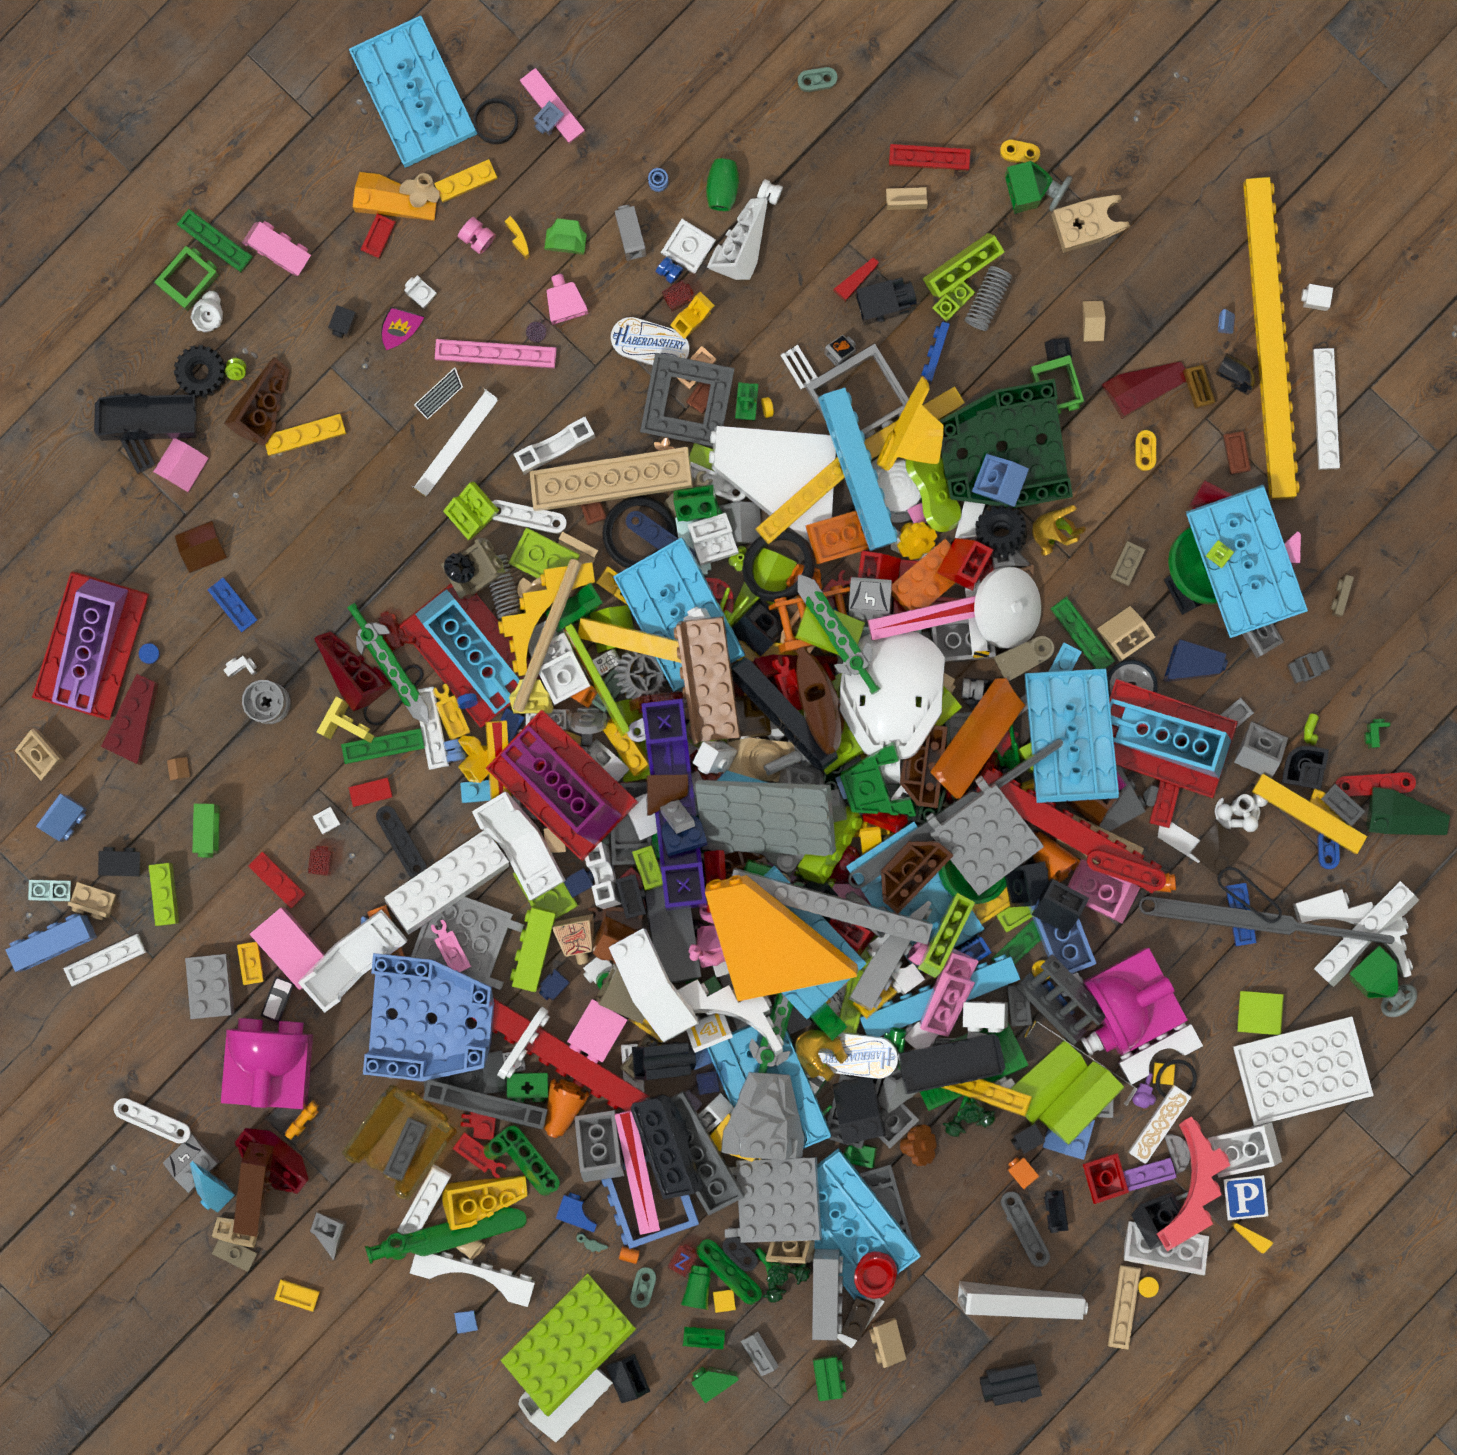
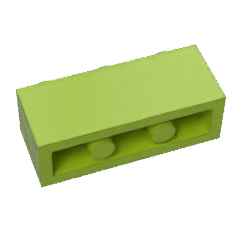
[149,863,179,926]

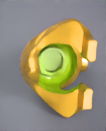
[1032,505,1086,556]
[795,1029,848,1081]

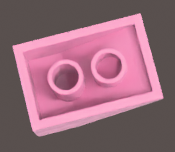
[1068,859,1140,924]

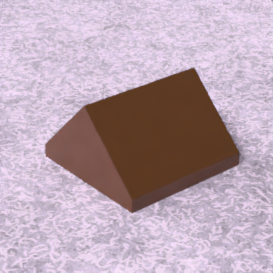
[175,521,227,573]

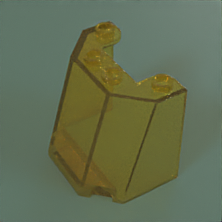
[342,1085,457,1200]

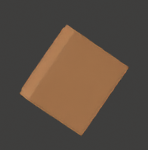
[167,757,190,781]

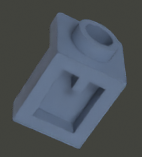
[533,101,565,136]

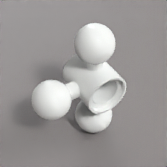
[1216,794,1268,832]

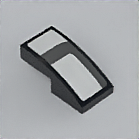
[261,976,295,1023]

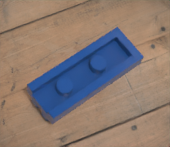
[207,577,258,632]

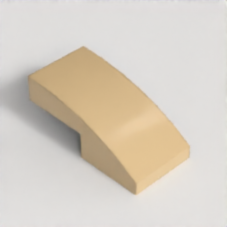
[212,1217,258,1248]

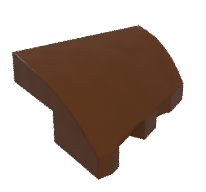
[646,774,688,816]

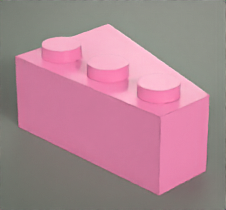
[242,221,311,276]

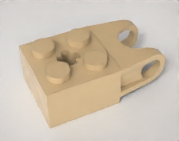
[1052,195,1130,253]

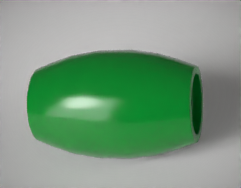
[706,158,739,211]

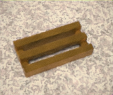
[1183,365,1215,409]

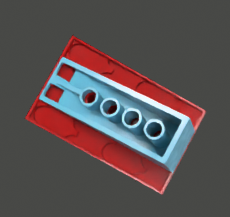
[398,584,541,728]
[1109,679,1238,799]

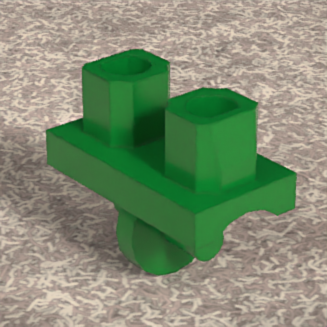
[735,382,758,421]

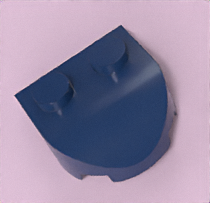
[661,814,708,856]

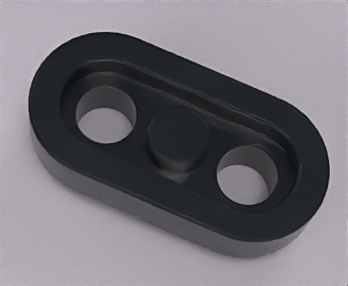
[723,1237,758,1271]

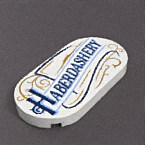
[611,317,689,366]
[818,1032,899,1078]

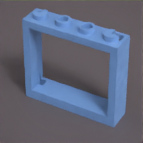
[601,1155,699,1249]

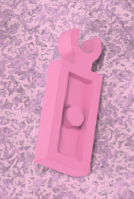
[431,919,472,972]

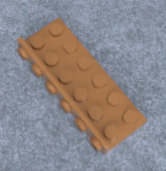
[674,616,741,744]

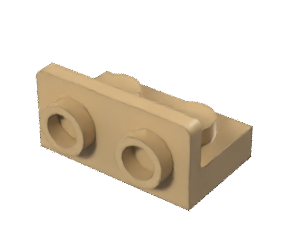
[68,882,116,920]

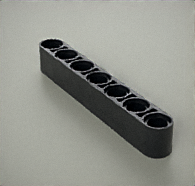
[731,657,838,771]

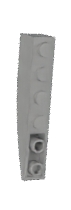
[849,901,932,1011]

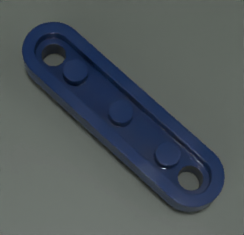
[626,511,696,559]

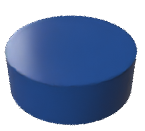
[139,643,160,664]
[457,693,478,709]

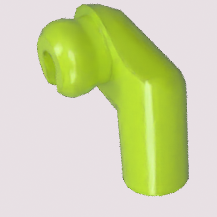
[1304,714,1319,745]

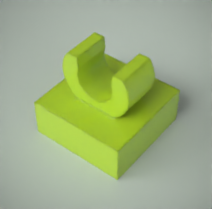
[1205,540,1234,569]

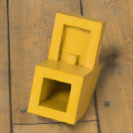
[670,292,715,339]
[458,736,489,783]

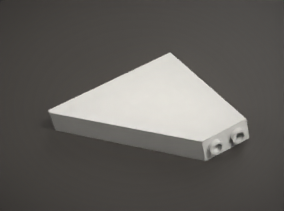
[709,426,836,548]
[957,1281,1088,1320]

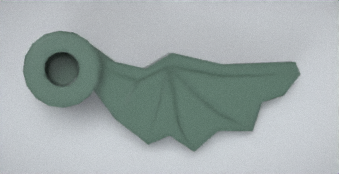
[576,1232,608,1252]

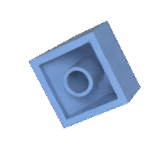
[972,454,1029,507]
[36,794,87,842]
[1043,1120,1095,1160]

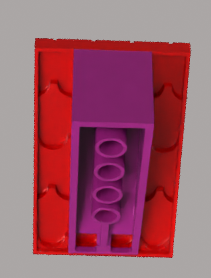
[486,709,639,861]

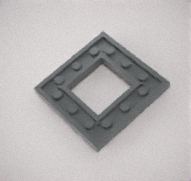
[640,353,735,446]

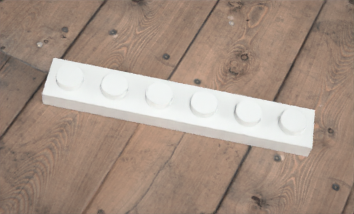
[1313,348,1340,470]

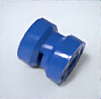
[655,256,683,284]

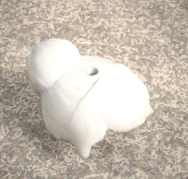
[191,291,223,333]

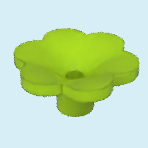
[728,546,747,571]

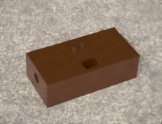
[233,1142,274,1237]

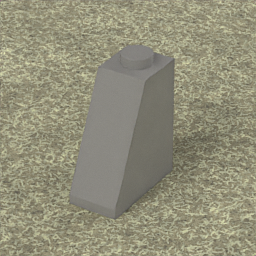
[615,205,646,261]

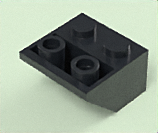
[1031,879,1089,934]

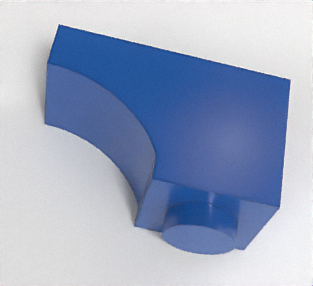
[555,1192,597,1232]

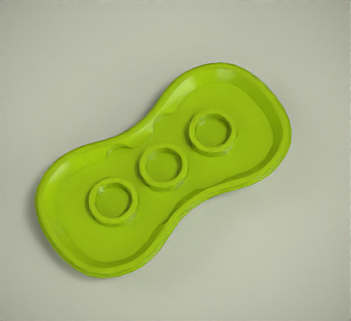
[905,457,961,532]

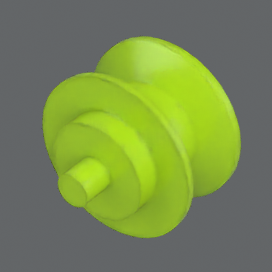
[225,358,246,380]

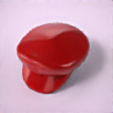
[854,1251,897,1299]

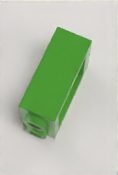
[155,246,219,311]
[1030,355,1084,415]
[192,804,220,858]

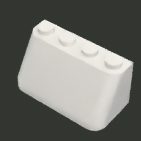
[519,1368,612,1442]

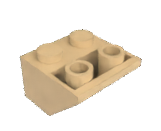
[1097,606,1155,662]
[869,1317,906,1368]

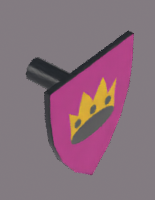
[381,307,424,350]

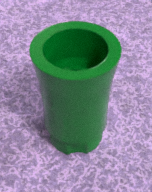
[680,1265,711,1310]

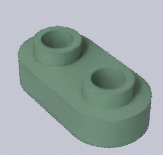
[798,67,837,92]
[630,1267,656,1308]

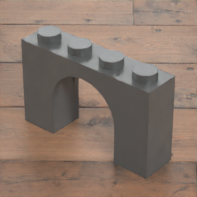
[1094,765,1146,832]

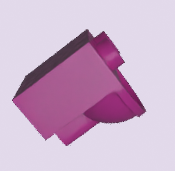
[1083,948,1188,1055]
[221,1018,313,1109]

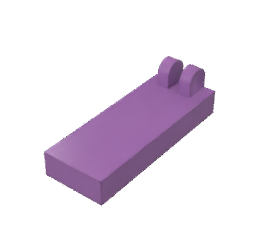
[1123,1157,1177,1191]

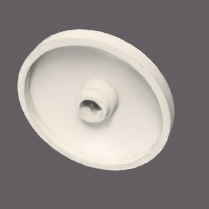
[974,567,1041,648]

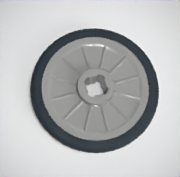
[1107,660,1158,699]

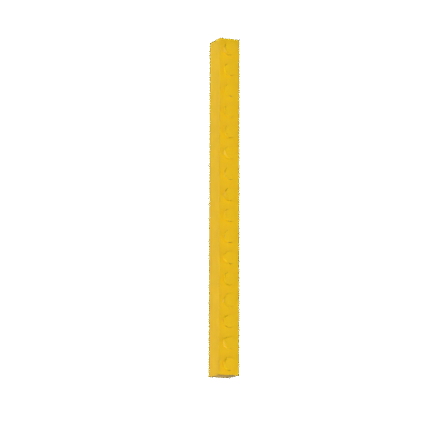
[1243,177,1299,500]

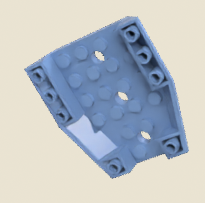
[363,953,494,1081]

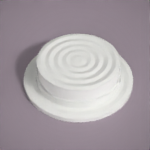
[871,457,922,523]

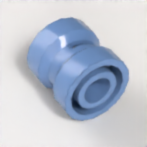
[648,168,668,192]
[443,739,467,762]

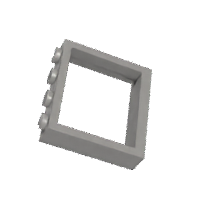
[805,344,909,439]

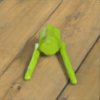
[720,587,759,627]

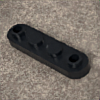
[376,806,427,878]

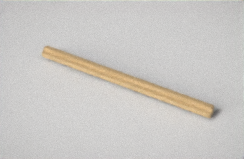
[513,559,581,712]

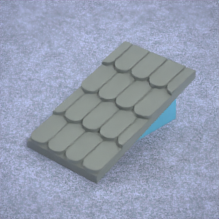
[695,770,836,856]

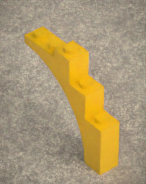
[498,562,595,676]

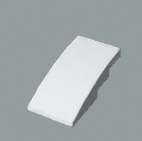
[528,621,591,705]

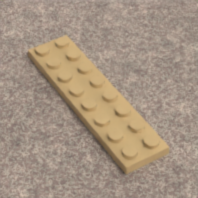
[529,447,693,511]

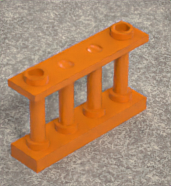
[769,585,850,653]

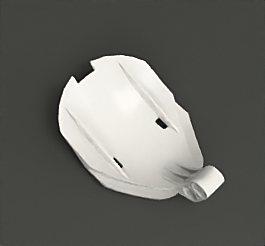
[840,631,945,784]

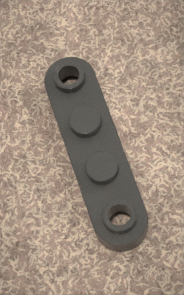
[1000,1191,1050,1267]

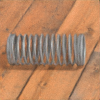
[964,266,1013,331]
[489,554,523,619]

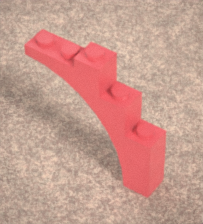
[1157,1116,1230,1252]

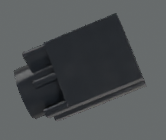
[855,277,917,325]
[632,1041,696,1080]
[979,1360,1042,1406]

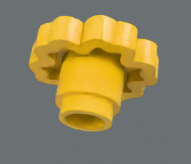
[897,522,937,560]

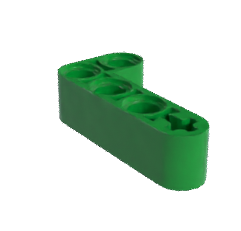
[484,1126,560,1196]

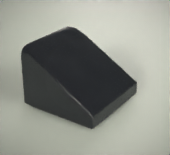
[1045,338,1072,361]

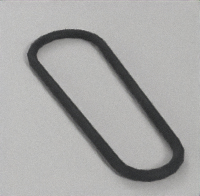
[363,664,423,726]
[1217,867,1282,923]

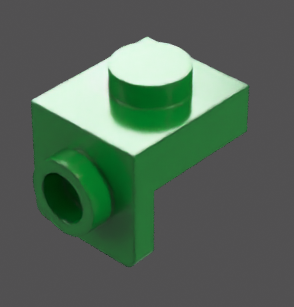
[1364,719,1390,749]
[844,1144,877,1168]

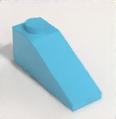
[190,1161,235,1212]

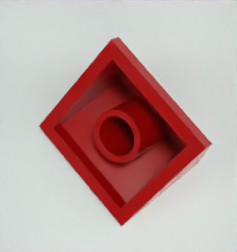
[1082,1153,1129,1204]

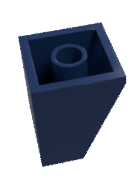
[1163,639,1228,682]

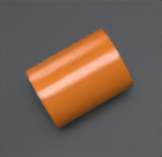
[619,1246,640,1264]

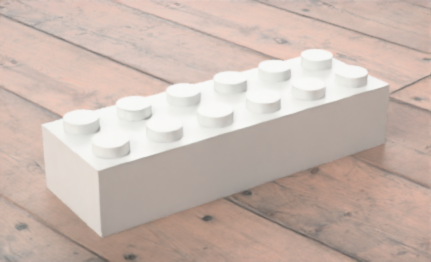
[384,830,509,935]

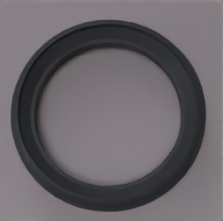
[602,496,677,568]
[742,530,815,602]

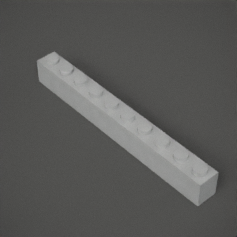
[732,868,933,944]

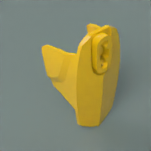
[877,376,943,471]

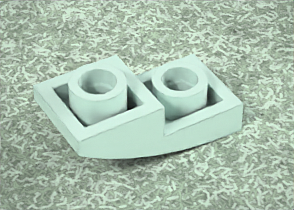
[28,880,71,901]

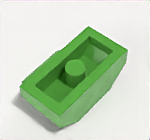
[544,218,587,255]

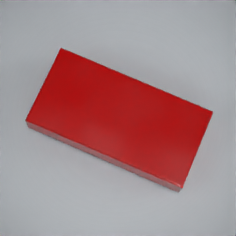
[361,213,396,259]
[348,778,393,807]

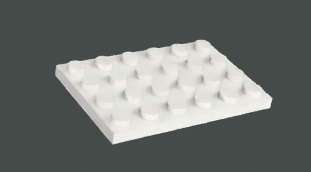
[1233,1016,1374,1126]

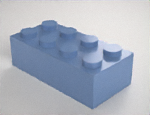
[1028,896,1096,974]
[5,913,97,972]

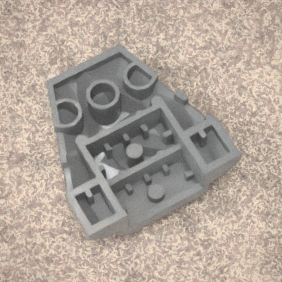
[721,1072,804,1160]

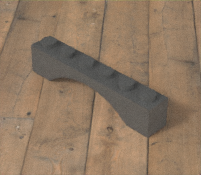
[423,1080,548,1130]

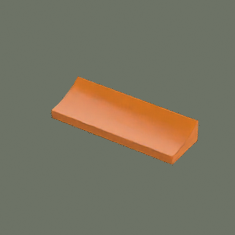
[930,678,1025,799]

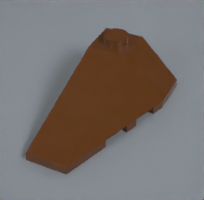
[224,357,290,446]

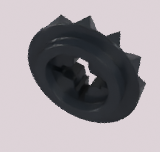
[444,552,476,583]

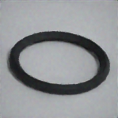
[1156,1059,1197,1098]

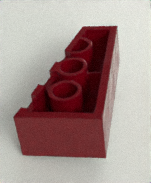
[101,674,159,765]

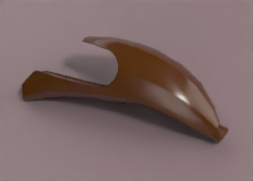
[796,647,844,754]

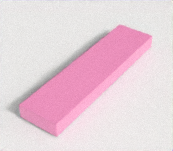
[520,68,585,144]

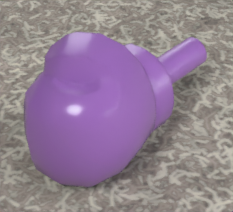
[1132,1073,1156,1108]

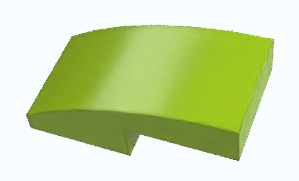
[933,281,976,322]

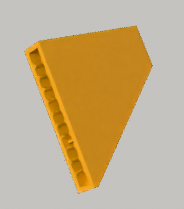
[705,875,858,1001]

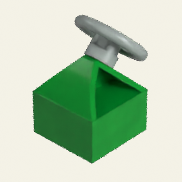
[1004,161,1072,214]
[1350,946,1418,1017]

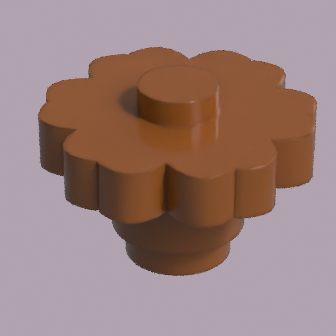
[900,1124,937,1166]

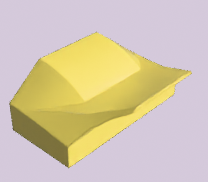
[509,679,554,714]

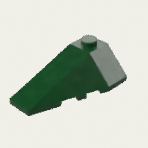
[1366,786,1450,835]

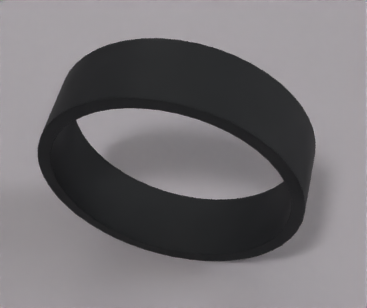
[473,98,518,144]

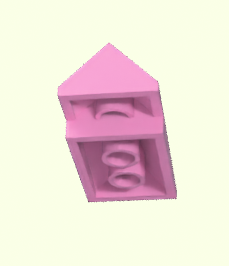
[920,948,979,1037]

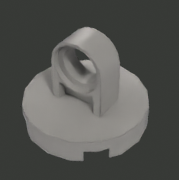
[567,707,607,745]

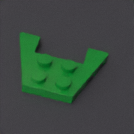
[840,742,917,816]

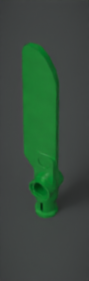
[365,1207,527,1264]

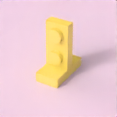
[317,697,374,743]

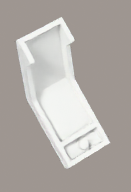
[472,792,566,901]
[298,910,407,1013]
[609,928,699,1042]

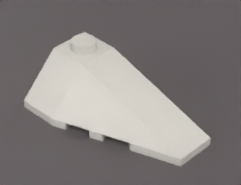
[707,198,768,280]

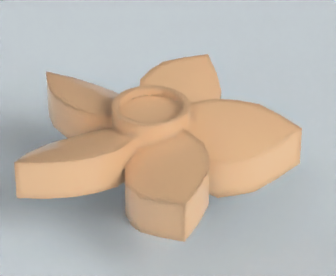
[654,437,675,451]

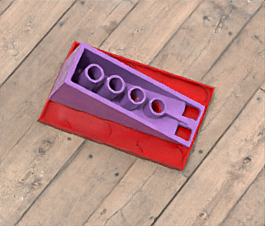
[32,571,149,720]

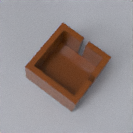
[593,916,638,964]

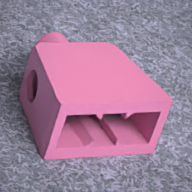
[547,274,588,325]

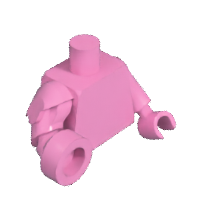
[688,906,726,968]

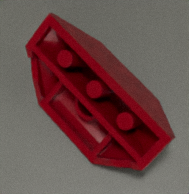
[234,1128,309,1194]

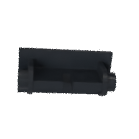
[1043,1190,1069,1233]

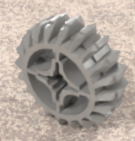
[614,651,667,703]

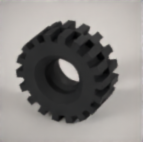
[174,345,227,398]
[975,505,1027,558]

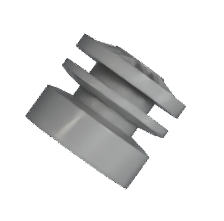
[242,680,291,724]

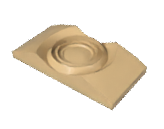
[723,737,801,782]

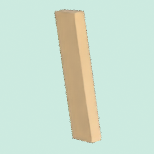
[1107,1265,1141,1350]

